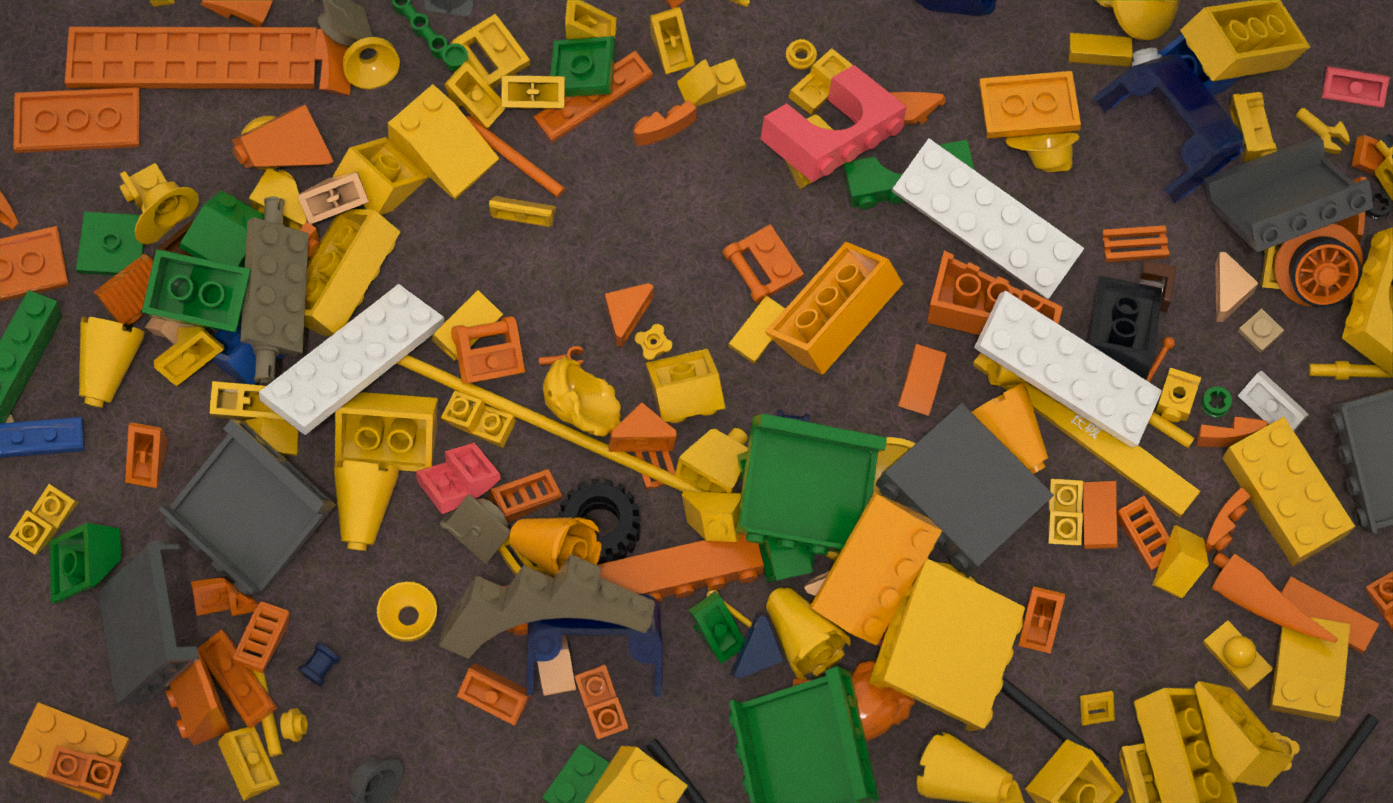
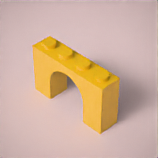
[1342,227,1393,377]

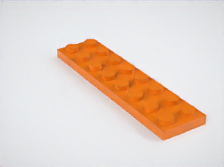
[65,27,317,89]

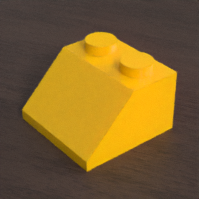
[333,137,429,215]
[646,348,725,423]
[1025,739,1124,803]

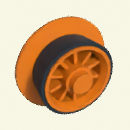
[1274,223,1363,307]

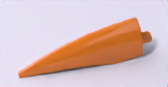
[1212,552,1338,643]

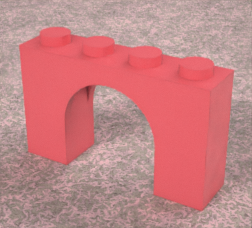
[760,65,907,182]

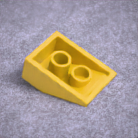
[388,84,499,200]
[1269,617,1350,722]
[1195,681,1293,787]
[585,746,688,803]

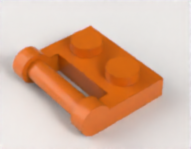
[722,224,804,304]
[451,316,525,384]

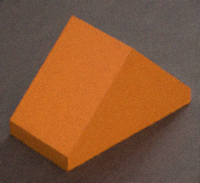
[605,283,654,348]
[608,402,677,452]
[125,422,169,488]
[1018,586,1065,654]

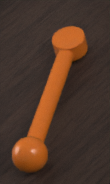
[1146,337,1175,382]

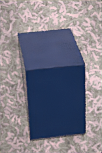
[730,613,783,678]

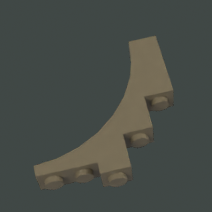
[439,554,655,659]

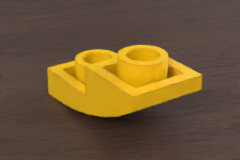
[441,390,517,448]
[1048,479,1083,546]
[9,484,79,555]

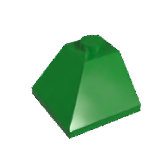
[49,523,122,604]

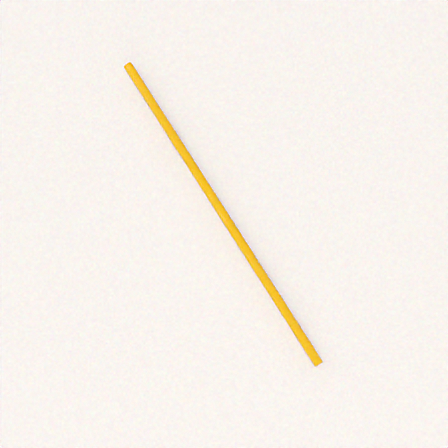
[396,355,840,561]

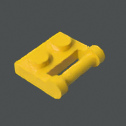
[451,14,530,89]

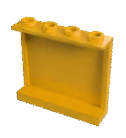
[869,558,1026,731]

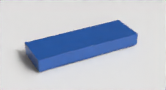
[0,417,84,458]

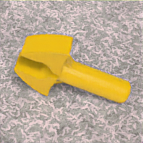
[1296,108,1350,154]

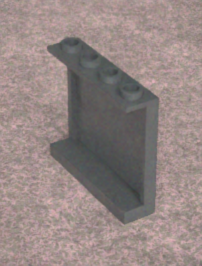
[1203,136,1374,252]
[1331,389,1393,534]
[876,403,1054,578]
[158,419,336,596]
[98,541,199,705]

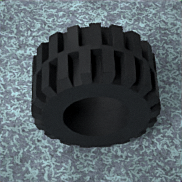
[558,478,641,565]

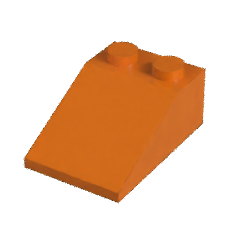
[165,649,231,746]

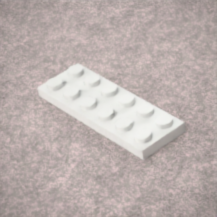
[891,138,1084,300]
[259,284,444,435]
[974,291,1162,448]

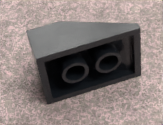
[1087,275,1162,380]

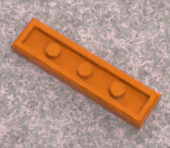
[534,51,653,143]

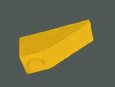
[209,381,286,421]

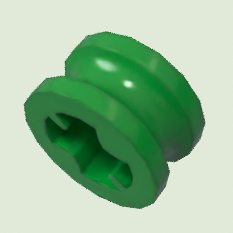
[1201,386,1232,418]

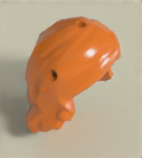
[851,660,915,741]

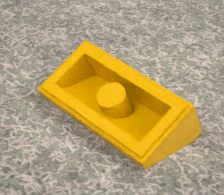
[1068,33,1133,66]
[489,196,556,227]
[218,726,280,801]

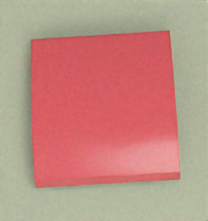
[416,442,501,514]

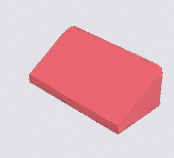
[1322,66,1390,108]

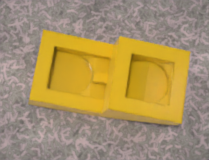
[788,48,853,116]

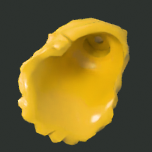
[542,356,621,437]

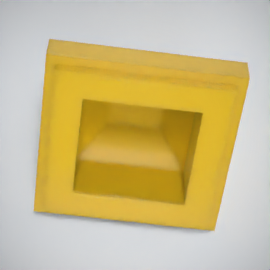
[1080,691,1115,726]

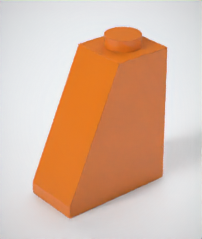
[232,105,334,168]

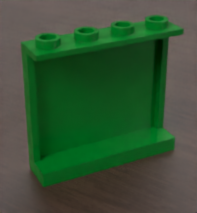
[736,413,887,555]
[729,666,880,803]

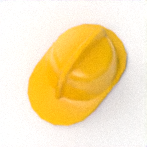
[1005,133,1080,172]
[134,181,199,245]

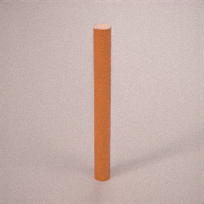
[466,115,565,198]

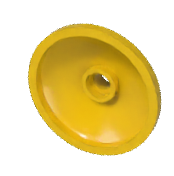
[1112,0,1180,40]

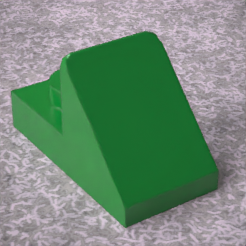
[688,592,744,664]

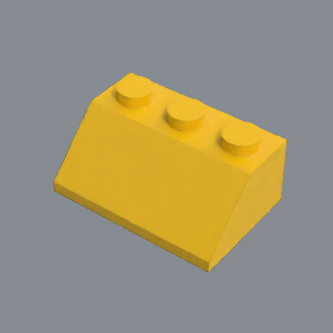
[335,392,438,472]

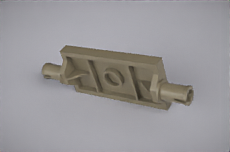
[240,196,309,384]

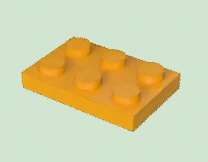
[979,71,1081,139]
[9,702,130,801]

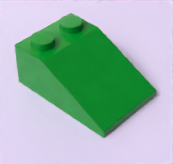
[142,249,251,333]

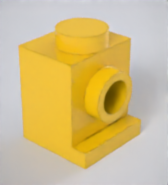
[1155,368,1201,422]

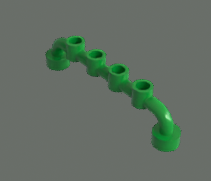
[392,0,468,71]

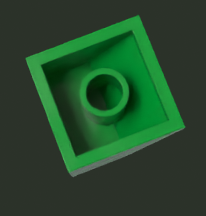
[179,190,264,268]

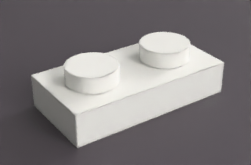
[1238,371,1309,431]

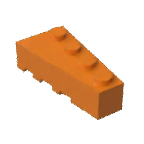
[927,250,1063,335]

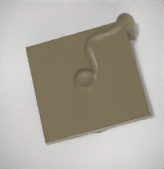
[310,0,373,46]
[440,494,511,564]

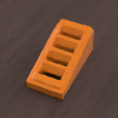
[487,469,562,523]
[1117,496,1170,571]
[232,602,290,674]

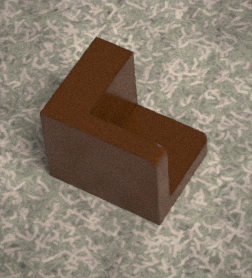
[1139,261,1176,312]

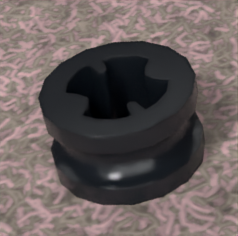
[1365,189,1393,220]

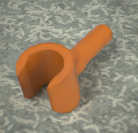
[539,346,584,366]

